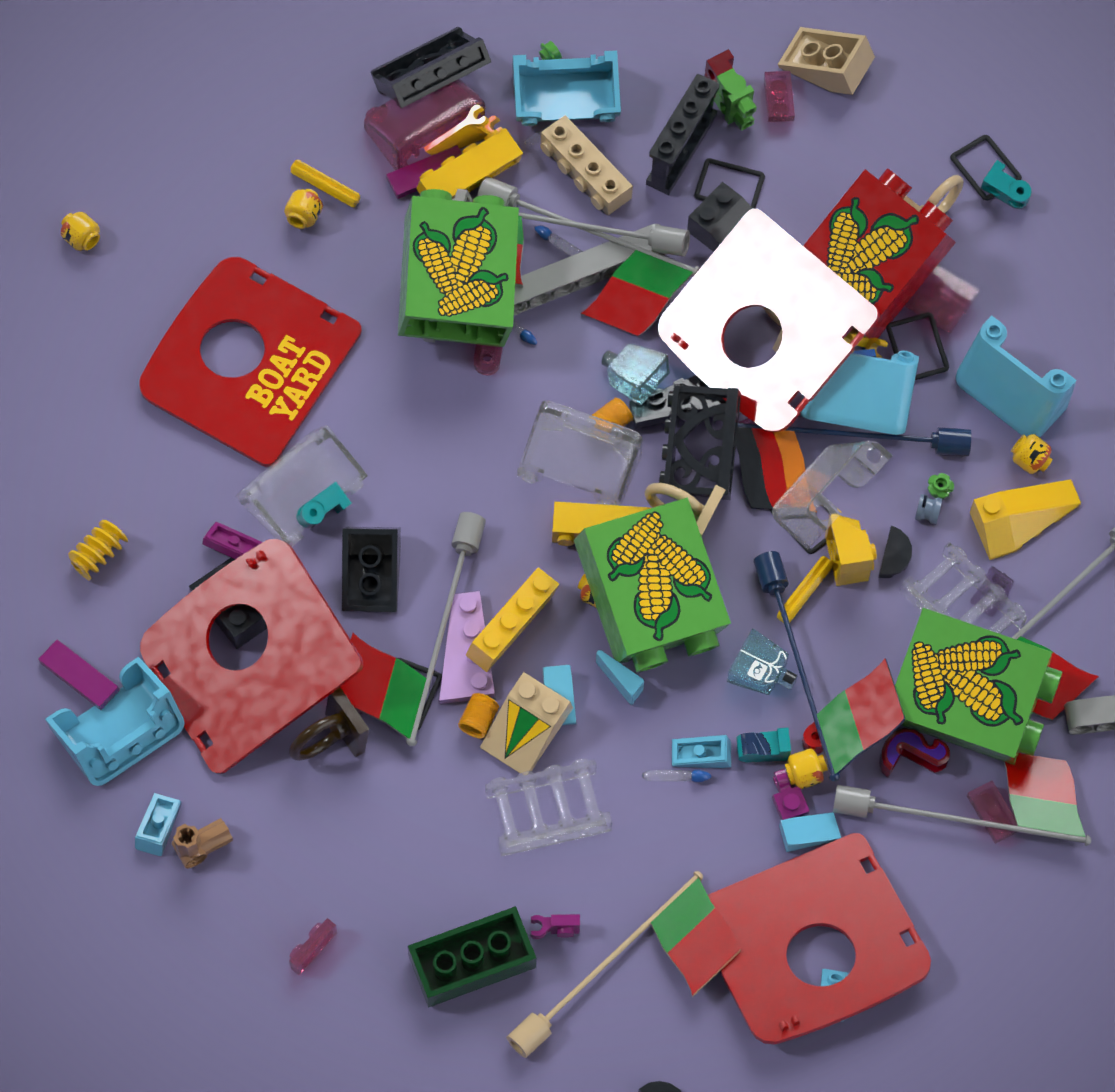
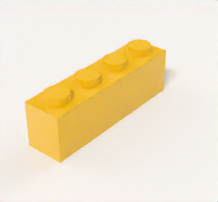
[416,128,523,199]
[552,501,651,546]
[466,567,560,672]

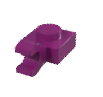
[772,769,810,820]
[531,914,580,939]

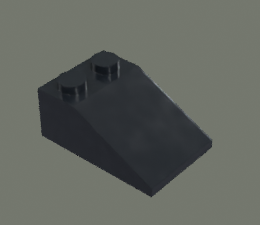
[687,181,753,252]
[342,527,401,612]
[189,557,267,649]

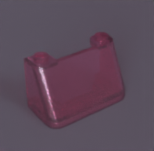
[364,79,485,170]

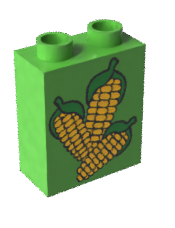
[398,189,519,347]
[574,497,731,672]
[895,608,1063,765]

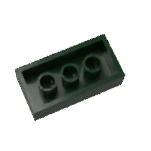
[408,906,537,1008]

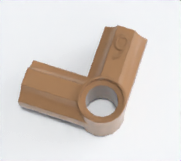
[171,818,233,869]

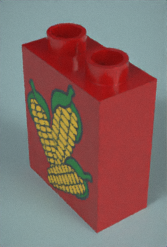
[803,168,956,339]

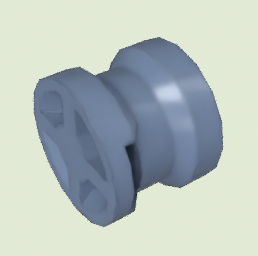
[915,494,942,525]

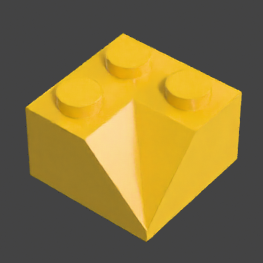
[825,514,877,586]

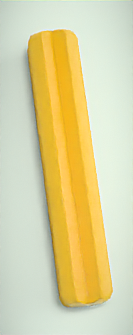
[290,160,361,207]
[777,556,833,623]

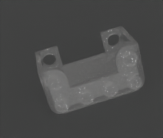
[772,441,893,550]

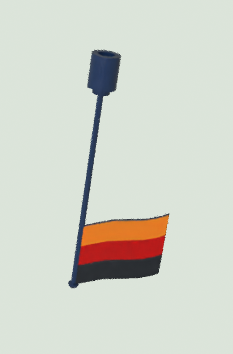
[736,423,971,513]

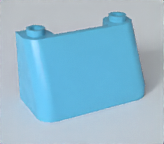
[512,50,621,126]
[956,315,1077,437]
[800,351,919,435]
[45,657,185,786]

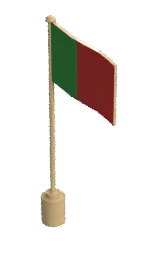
[506,871,741,1058]

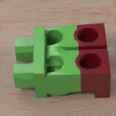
[704,49,757,130]

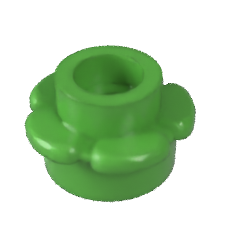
[539,41,562,60]
[928,473,954,499]

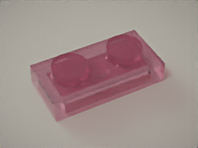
[764,71,795,122]
[967,781,1017,844]
[289,918,337,975]

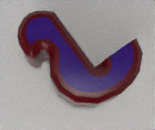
[879,728,950,778]

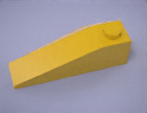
[970,479,1081,560]

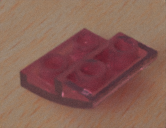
[905,265,980,334]

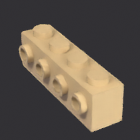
[540,115,633,216]

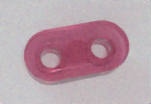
[474,344,503,376]

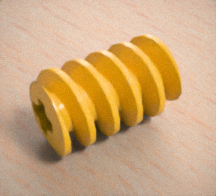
[68,520,128,581]

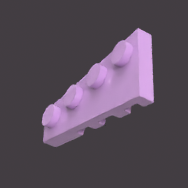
[439,591,495,704]

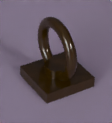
[289,687,369,761]

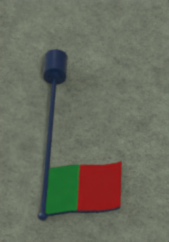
[753,551,906,782]

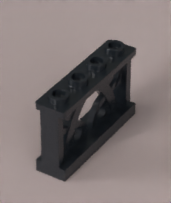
[371,27,491,108]
[646,74,720,196]
[659,384,741,500]

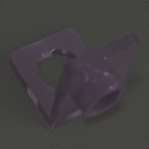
[970,566,1014,617]

